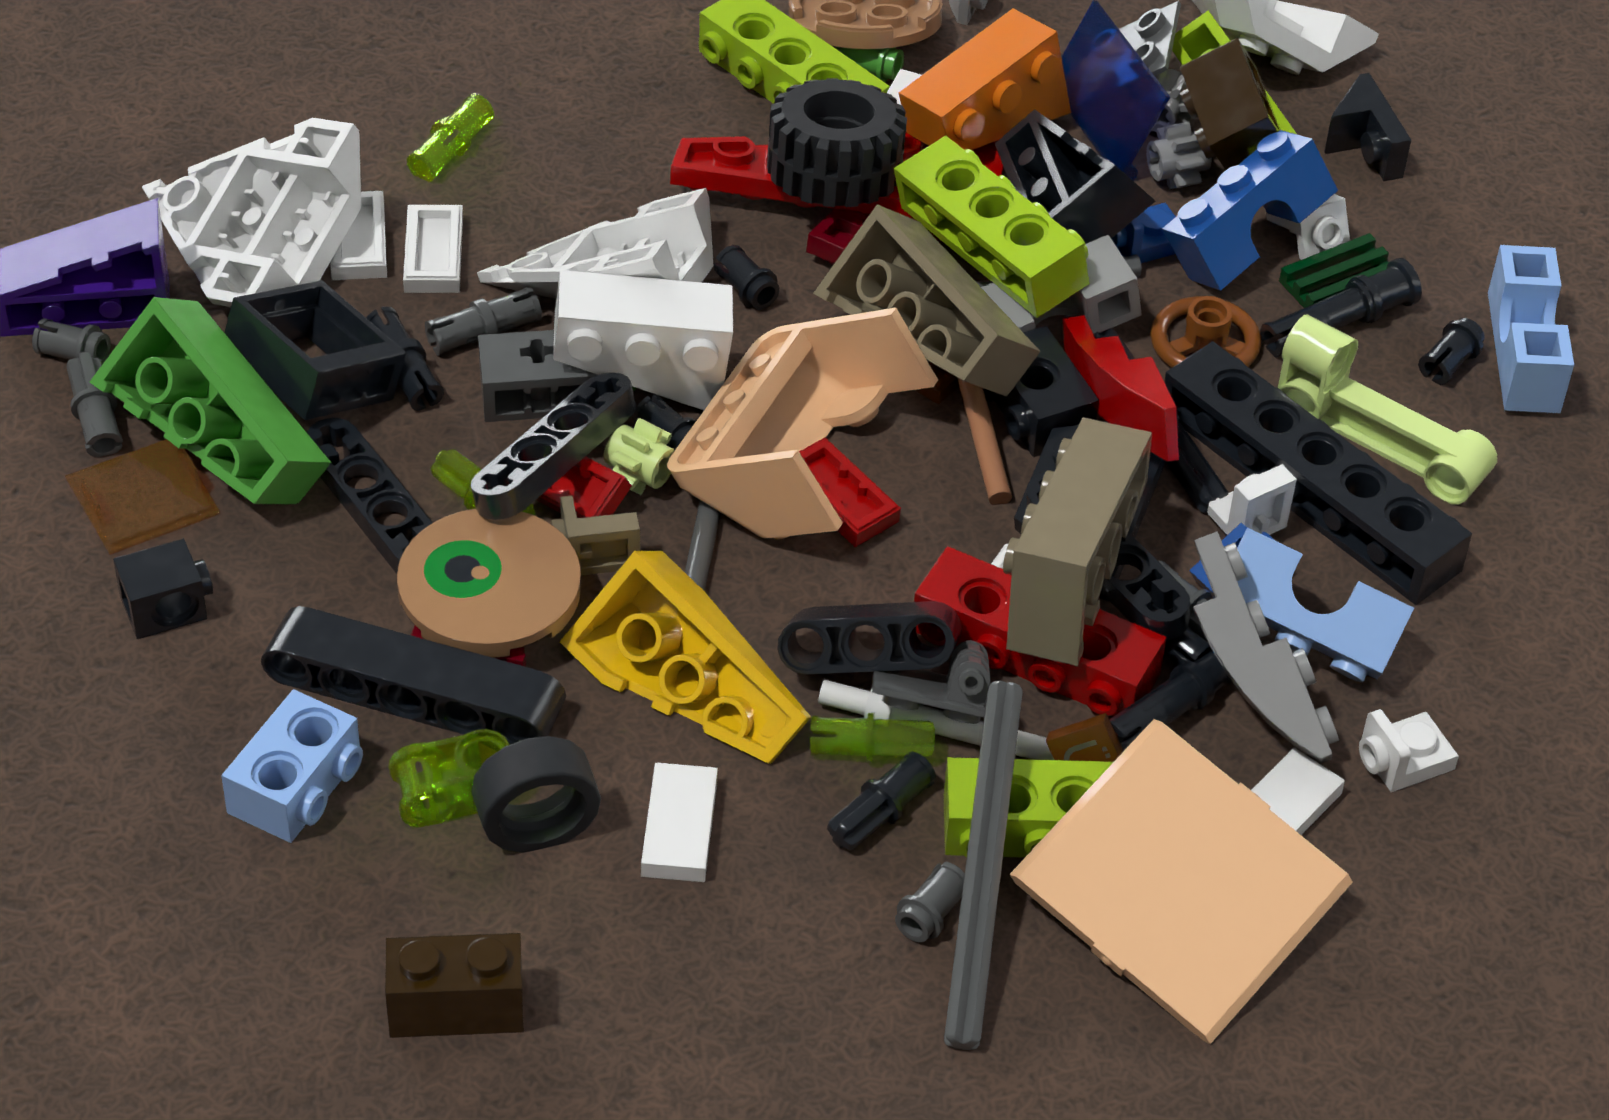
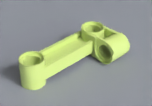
[1278,315,1497,504]

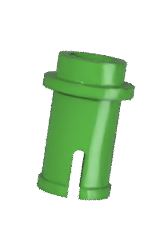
[836,47,904,82]

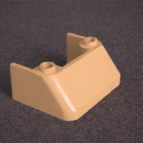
[667,308,938,539]

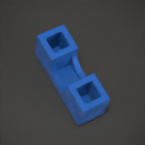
[1162,130,1338,291]

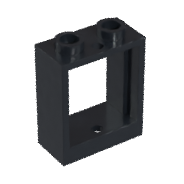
[224,280,407,420]

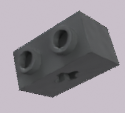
[478,330,598,422]

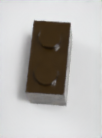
[1180,38,1281,170]
[385,933,524,1038]

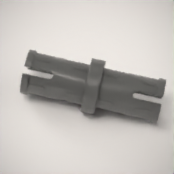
[425,287,542,356]

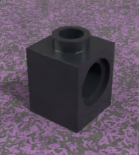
[113,538,213,639]

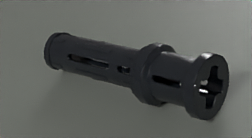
[1260,258,1422,357]

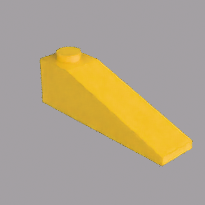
[560,551,811,764]

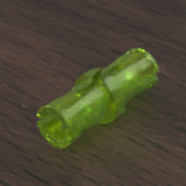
[407,94,494,182]

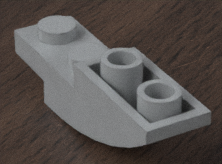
[1193,531,1339,763]

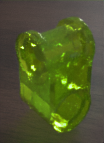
[388,729,509,828]

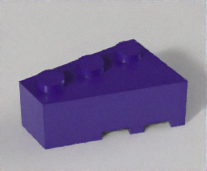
[0,198,170,337]

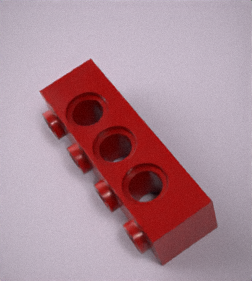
[914,546,1167,716]

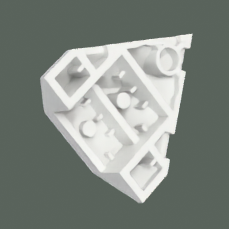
[1192,0,1379,75]
[142,118,361,307]
[477,188,714,299]

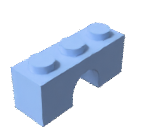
[1488,245,1574,413]
[1213,527,1414,682]

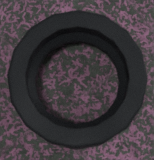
[472,736,601,853]

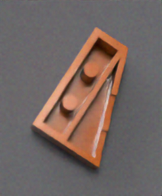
[898,8,1071,150]

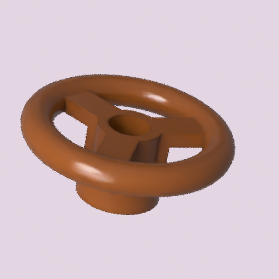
[1150,296,1261,368]

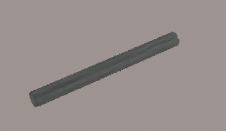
[944,681,1023,1050]

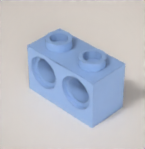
[221,689,363,843]

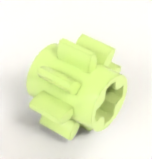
[604,418,675,495]

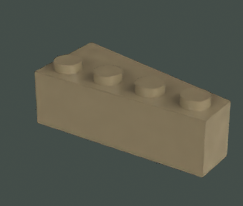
[813,204,1041,396]
[1003,418,1152,666]

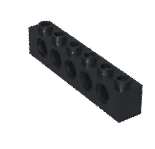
[1164,341,1472,605]

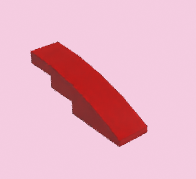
[1063,315,1179,461]

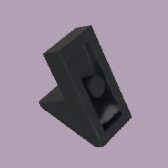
[1324,73,1411,181]

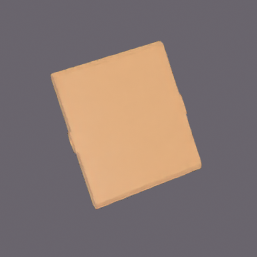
[1010,719,1353,1044]

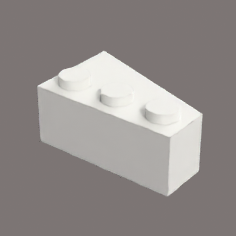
[553,270,733,410]

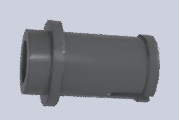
[32,318,111,366]
[895,862,965,942]

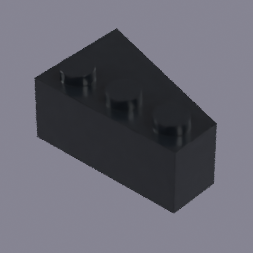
[995,109,1156,244]

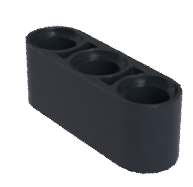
[777,601,962,674]

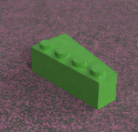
[90,297,331,504]

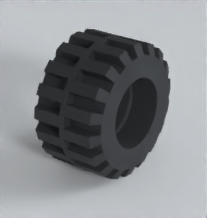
[767,78,907,207]

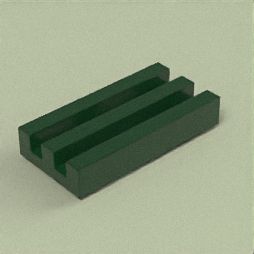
[1279,233,1389,308]

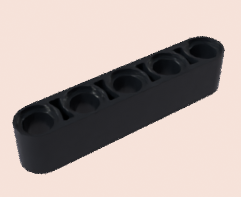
[261,606,566,746]

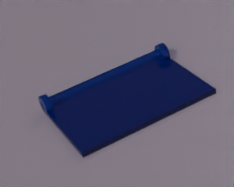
[1062,0,1171,181]

